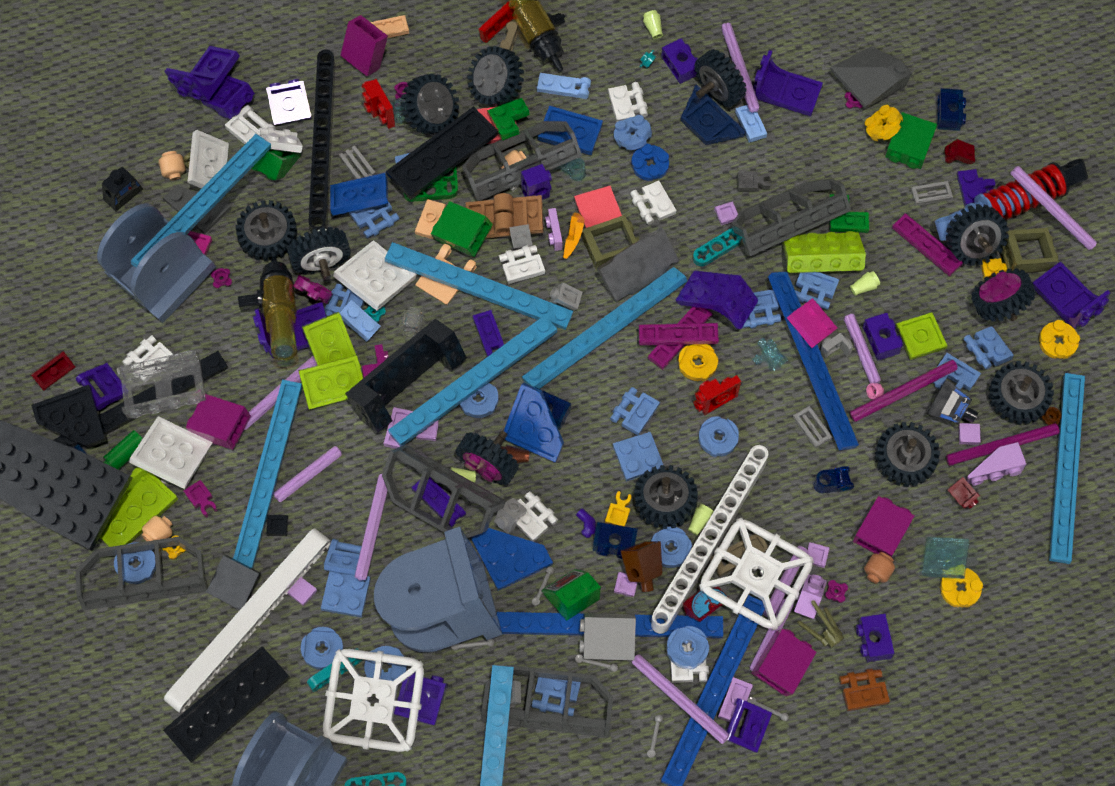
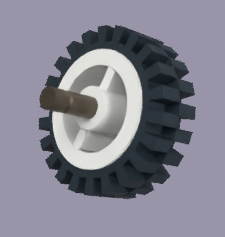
[287,227,351,280]

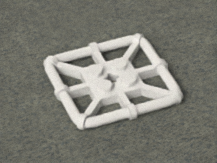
[699,518,814,631]
[323,649,424,752]

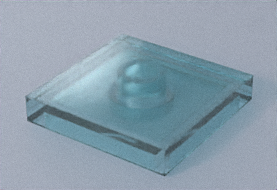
[922,537,970,579]

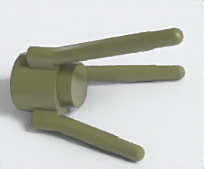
[797,600,844,648]

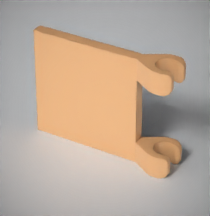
[415,244,477,305]

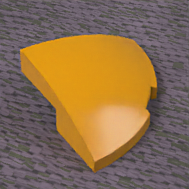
[563,212,585,259]

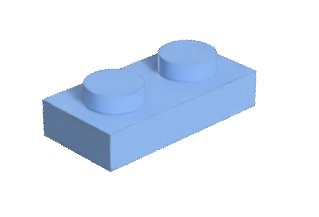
[735,105,767,143]
[340,300,381,342]

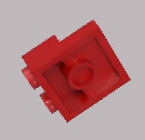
[362,79,395,129]
[693,375,741,416]

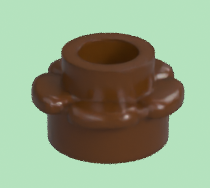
[1042,407,1061,425]

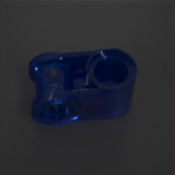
[813,466,854,494]

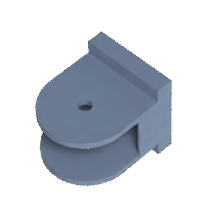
[97,203,216,323]
[374,526,503,652]
[232,711,347,786]

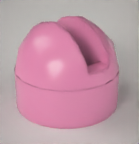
[866,383,884,399]

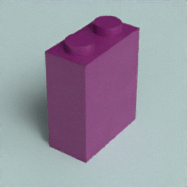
[340,15,388,76]
[186,394,251,450]
[853,496,915,558]
[751,629,817,696]

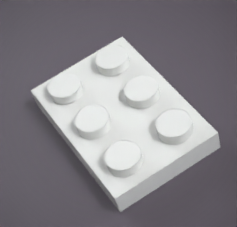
[187,130,229,188]

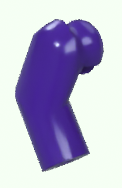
[576,508,596,538]

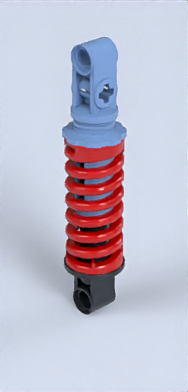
[935,159,1089,241]

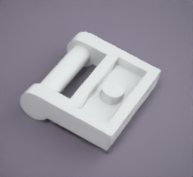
[225,105,276,144]

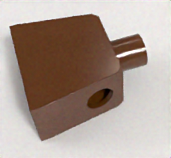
[621,541,663,592]

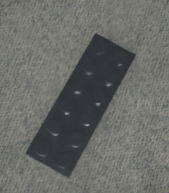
[386,106,498,200]
[163,646,290,763]

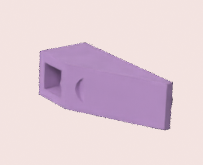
[966,442,1026,486]

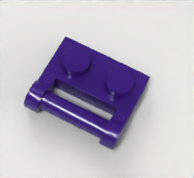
[76,363,129,410]
[726,698,772,753]

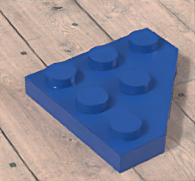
[504,383,564,462]
[470,528,553,591]

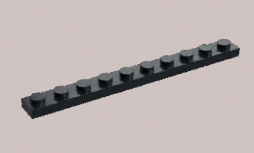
[53,351,228,450]

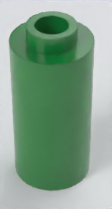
[103,430,143,470]

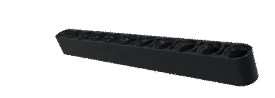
[308,49,336,233]

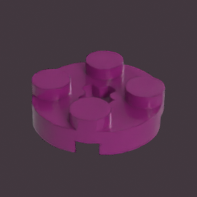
[293,275,333,304]

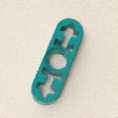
[693,228,742,267]
[307,648,363,692]
[344,772,407,786]

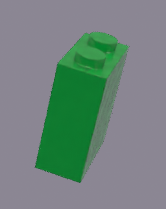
[885,112,937,169]
[430,201,493,257]

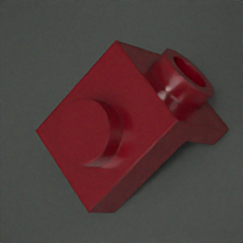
[945,139,975,164]
[947,477,980,509]

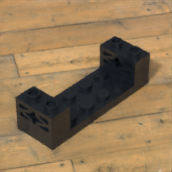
[345,319,467,433]

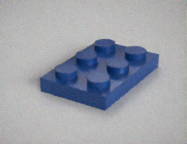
[538,106,603,155]
[330,173,388,215]

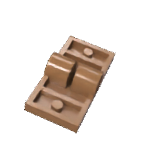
[466,193,544,238]

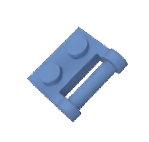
[324,539,362,575]

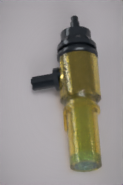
[508,0,565,72]
[238,258,297,361]

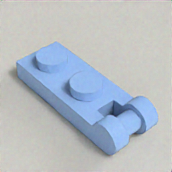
[537,73,591,99]

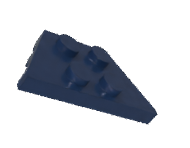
[681,85,746,145]

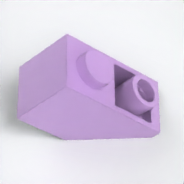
[794,574,827,619]

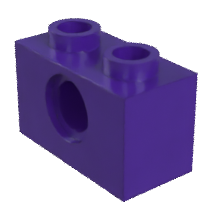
[661,39,698,84]
[521,164,552,200]
[863,313,903,361]
[856,614,895,663]

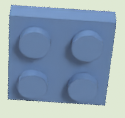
[613,432,663,481]
[321,571,371,618]

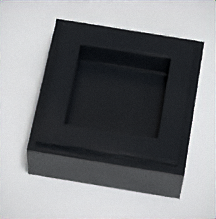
[266,515,289,536]

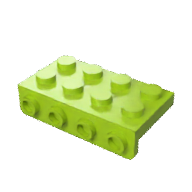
[782,231,866,273]
[100,467,178,547]

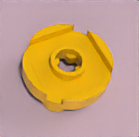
[865,105,903,141]
[1039,320,1080,359]
[678,344,718,381]
[940,565,983,608]

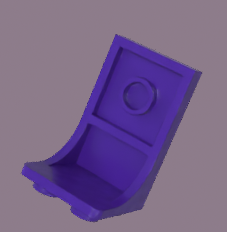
[164,46,240,101]
[753,50,823,116]
[1032,261,1111,329]
[676,271,758,329]
[253,302,327,358]

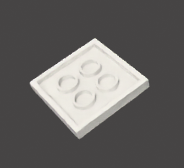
[333,240,417,311]
[129,416,213,489]

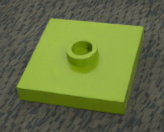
[895,312,947,360]

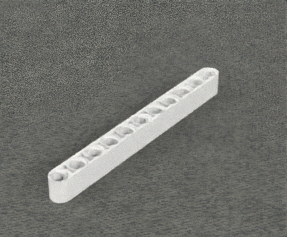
[651,445,768,634]
[164,528,331,713]

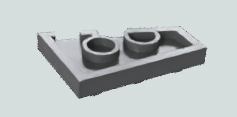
[163,185,232,234]

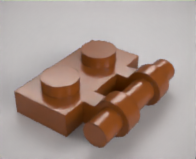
[839,668,890,711]

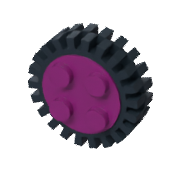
[971,268,1036,321]
[455,430,519,485]

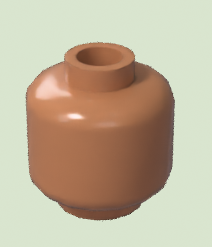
[864,552,895,584]

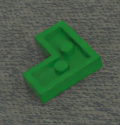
[487,98,530,140]
[829,194,869,233]

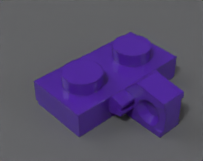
[957,169,996,206]

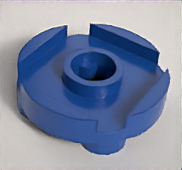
[631,143,669,181]

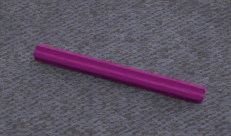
[850,360,958,422]
[946,424,1060,466]

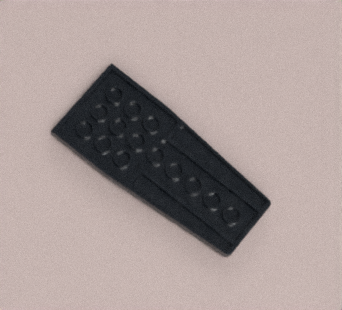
[0,420,133,551]

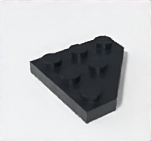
[31,385,107,448]

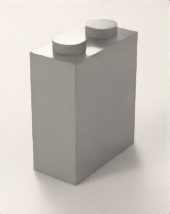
[579,613,636,660]

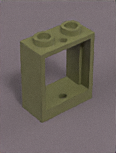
[582,215,639,270]
[1000,228,1059,273]

